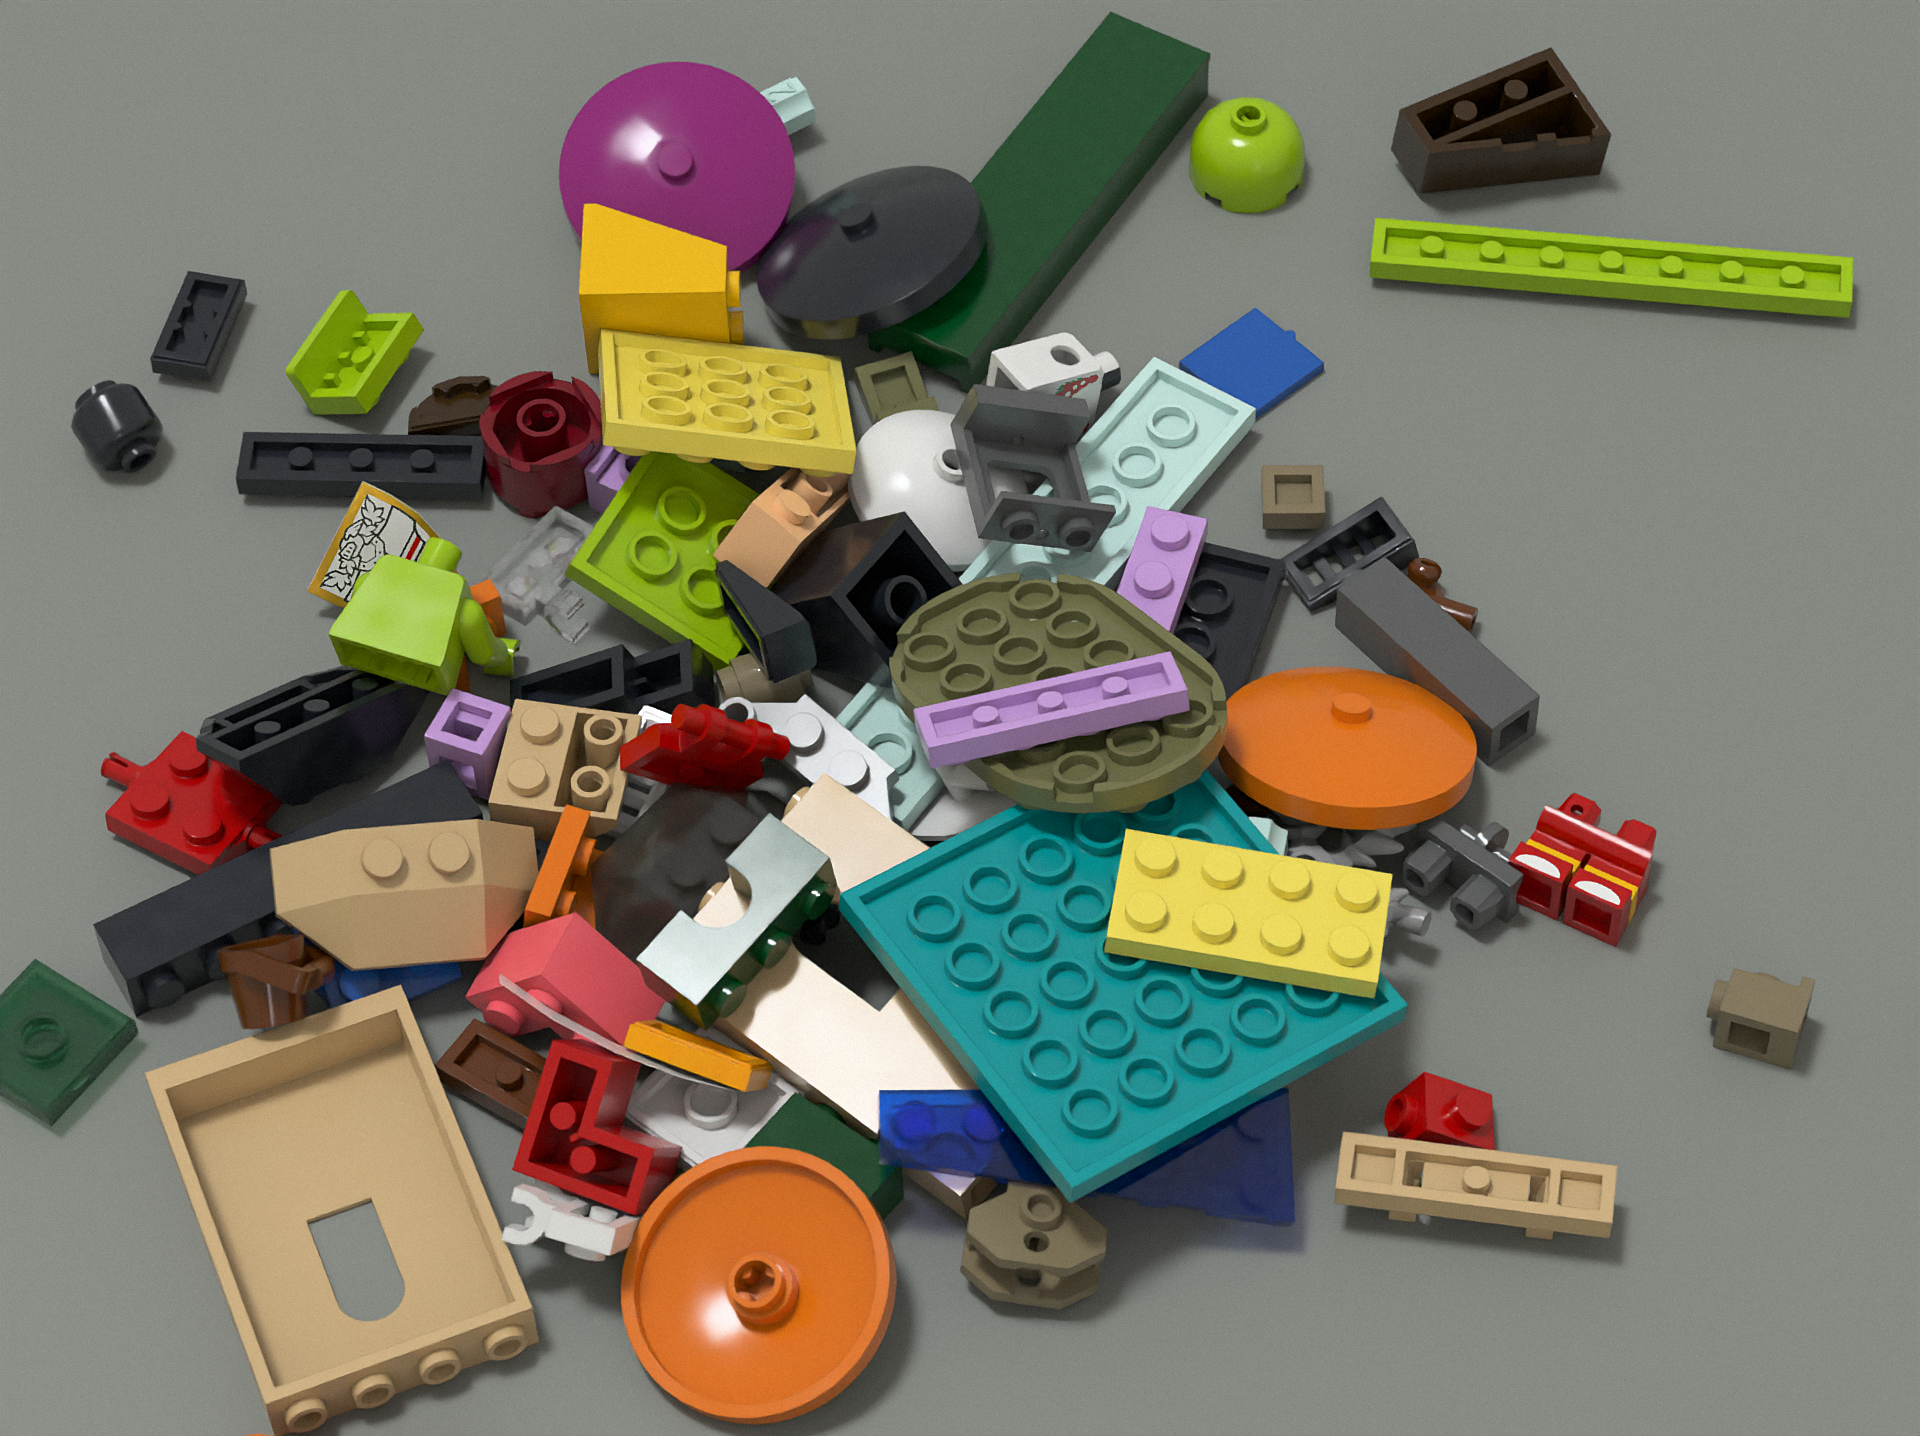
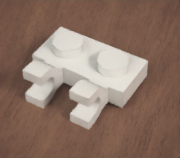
[502,1179,644,1261]

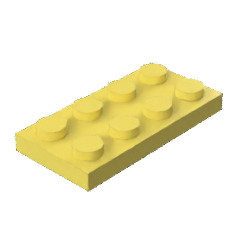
[1104,829,1393,999]

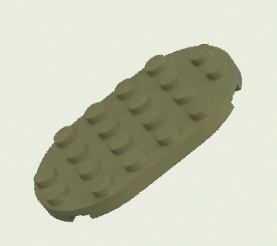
[889,572,1228,813]

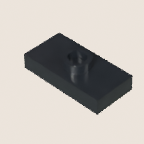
[150,271,247,382]

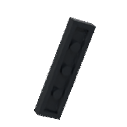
[236,432,486,499]

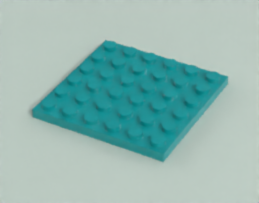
[839,769,1408,1203]

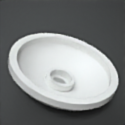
[848,410,1028,572]

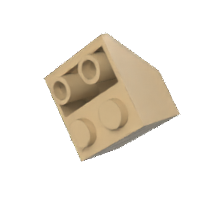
[488,699,642,842]

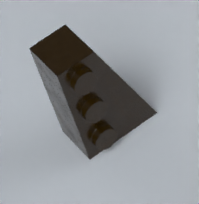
[1391,47,1612,194]

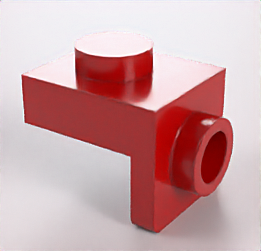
[1384,1071,1495,1150]

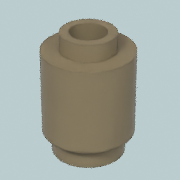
[715,653,814,703]

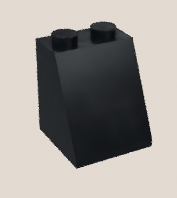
[769,511,963,690]

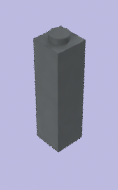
[1335,556,1540,767]

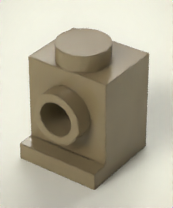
[1706,968,1815,1069]

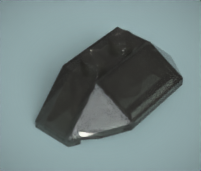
[591,782,787,967]

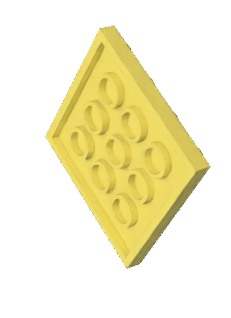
[598,328,857,477]

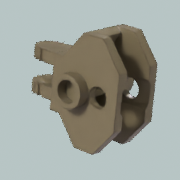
[960,1155,1108,1309]

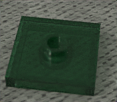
[0,959,139,1127]

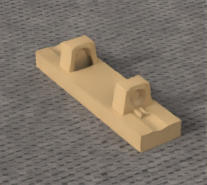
[1334,1132,1617,1240]

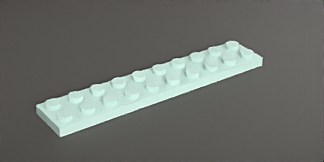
[798,357,1256,831]

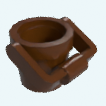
[217,934,336,1029]

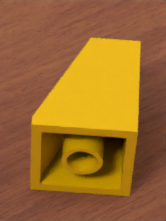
[579,204,745,374]

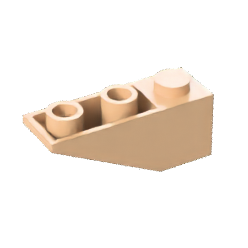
[713,467,851,589]

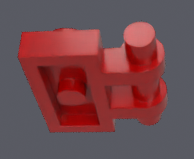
[620,704,790,801]

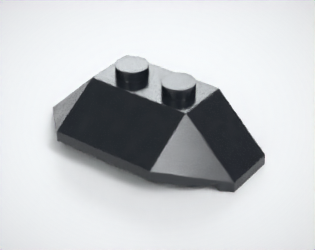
[196,665,430,807]

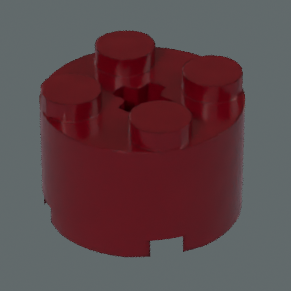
[479,371,603,518]

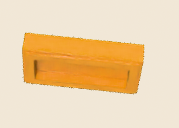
[623,1019,774,1092]

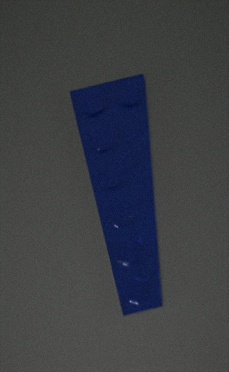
[877,1088,1295,1227]

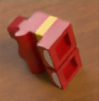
[1508,793,1657,947]

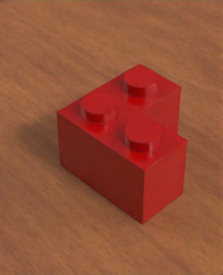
[512,1039,683,1215]

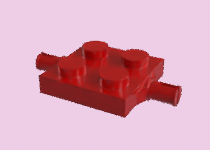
[101,731,283,875]

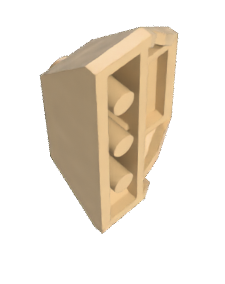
[269,819,539,971]

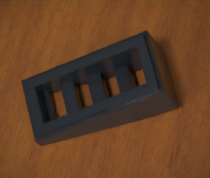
[1280,496,1420,611]
[714,560,817,683]

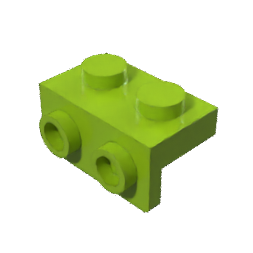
[285,290,424,414]

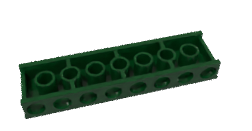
[868,11,1211,394]

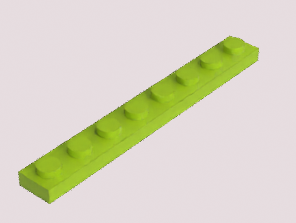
[1369,218,1854,318]

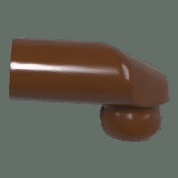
[1406,558,1478,633]

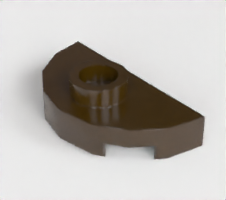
[408,376,498,436]

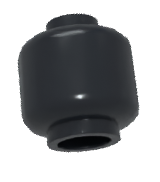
[71,380,163,473]

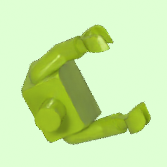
[328,537,521,696]

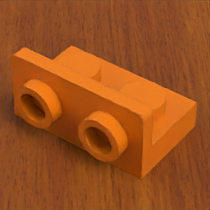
[523,804,623,932]

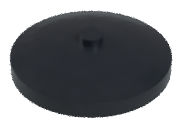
[757,166,988,340]

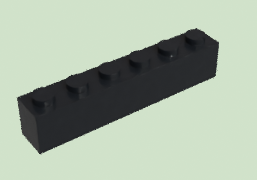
[93,759,484,1017]

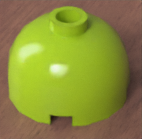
[1189,97,1305,213]

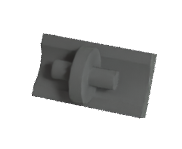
[1402,816,1523,931]

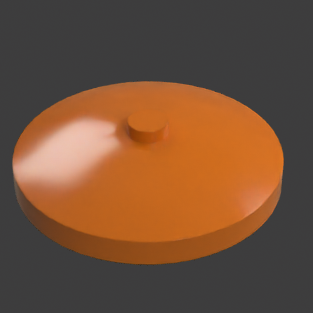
[1217,666,1477,830]
[621,1146,897,1425]

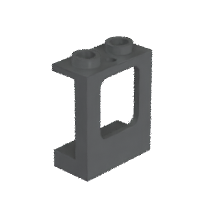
[950,384,1116,552]

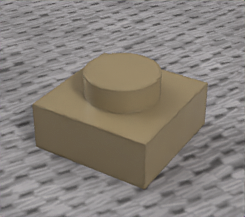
[1261,465,1325,529]

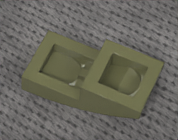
[853,351,939,426]

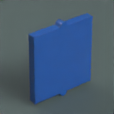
[1179,307,1324,419]

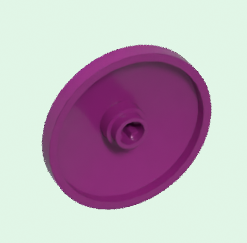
[559,61,796,274]

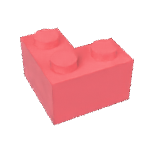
[465,912,665,1048]

